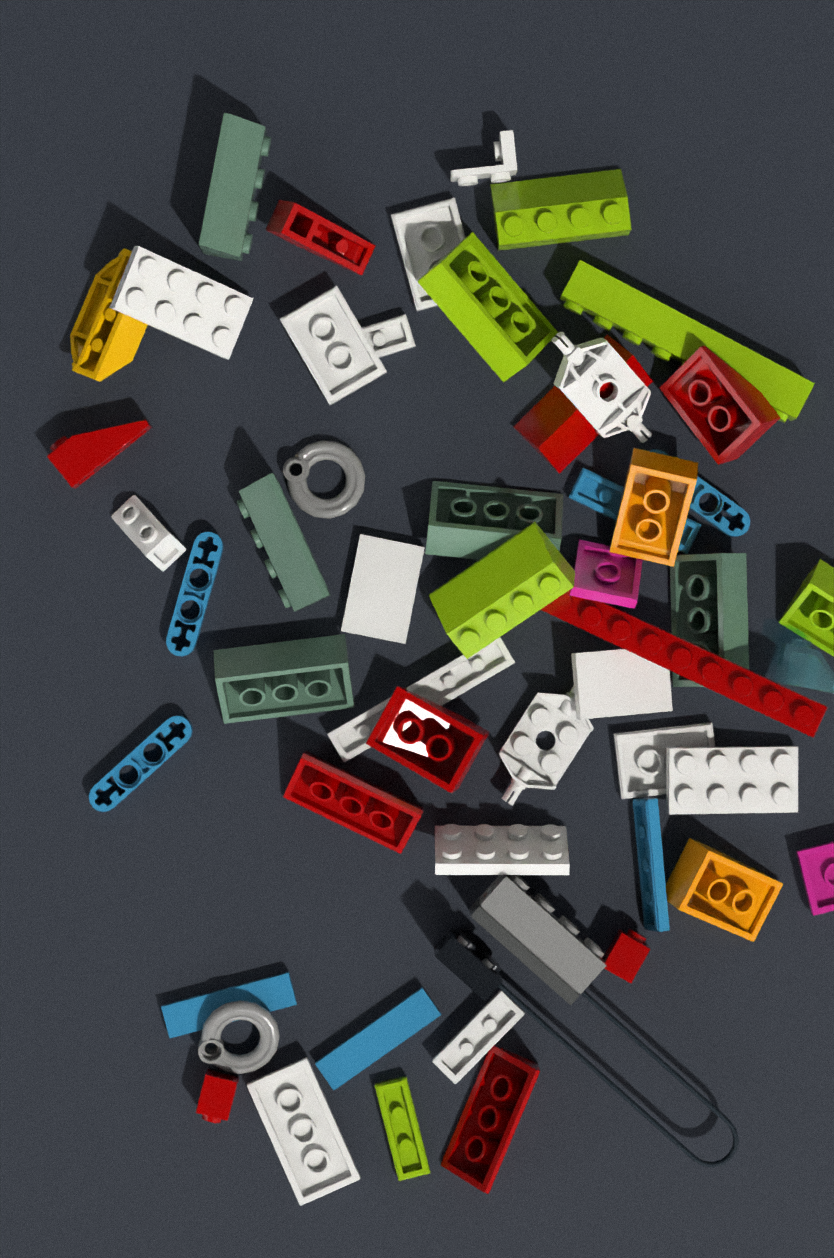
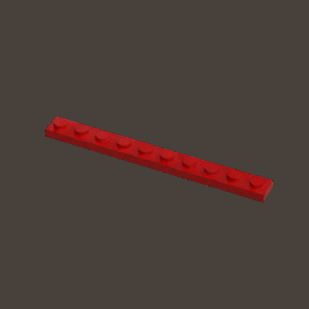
[541,589,828,737]

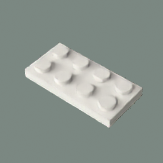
[109,246,253,360]
[666,746,798,815]
[435,824,570,875]
[247,1057,361,1206]

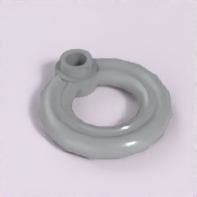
[283,440,365,519]
[198,1000,280,1074]

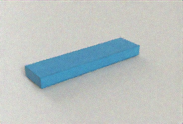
[568,468,701,555]
[633,798,670,932]
[161,971,297,1039]
[315,986,442,1091]

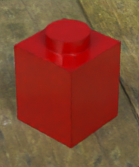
[602,928,650,983]
[196,1069,239,1123]

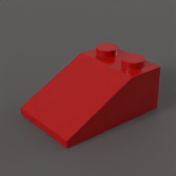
[660,345,781,465]
[366,686,490,793]

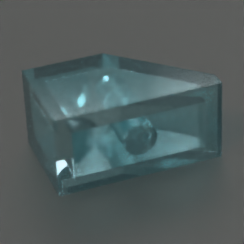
[774,638,834,693]

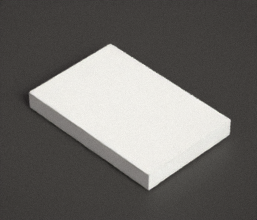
[391,198,465,311]
[280,286,387,405]
[341,534,425,644]
[571,649,673,720]
[613,722,715,799]

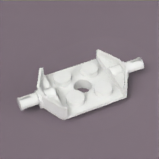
[552,332,652,443]
[498,686,594,806]

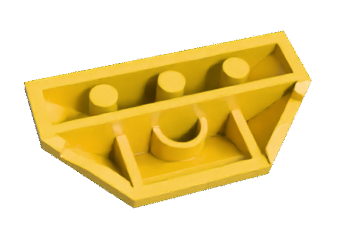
[70,248,148,382]

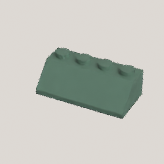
[199,113,271,261]
[236,473,331,612]
[425,481,563,560]
[670,553,749,687]
[213,634,354,724]

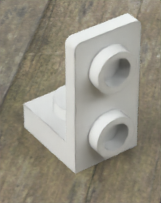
[450,130,517,186]
[111,495,187,572]

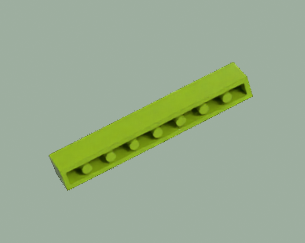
[560,260,815,423]

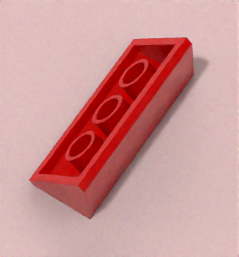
[513,335,653,474]
[283,751,423,854]
[441,1045,540,1194]

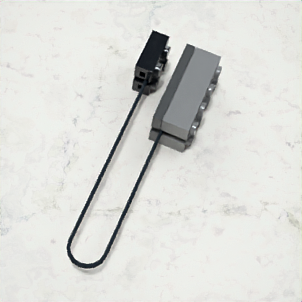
[434,875,739,1168]

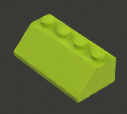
[490,169,632,251]
[417,232,558,382]
[429,522,575,659]
[779,559,834,657]

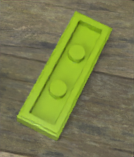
[375,1076,430,1181]

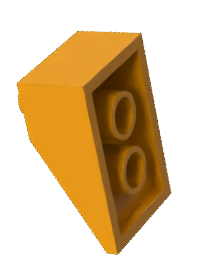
[609,448,698,567]
[666,838,783,942]

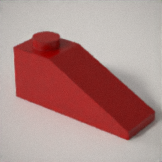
[266,200,376,275]
[47,420,153,489]

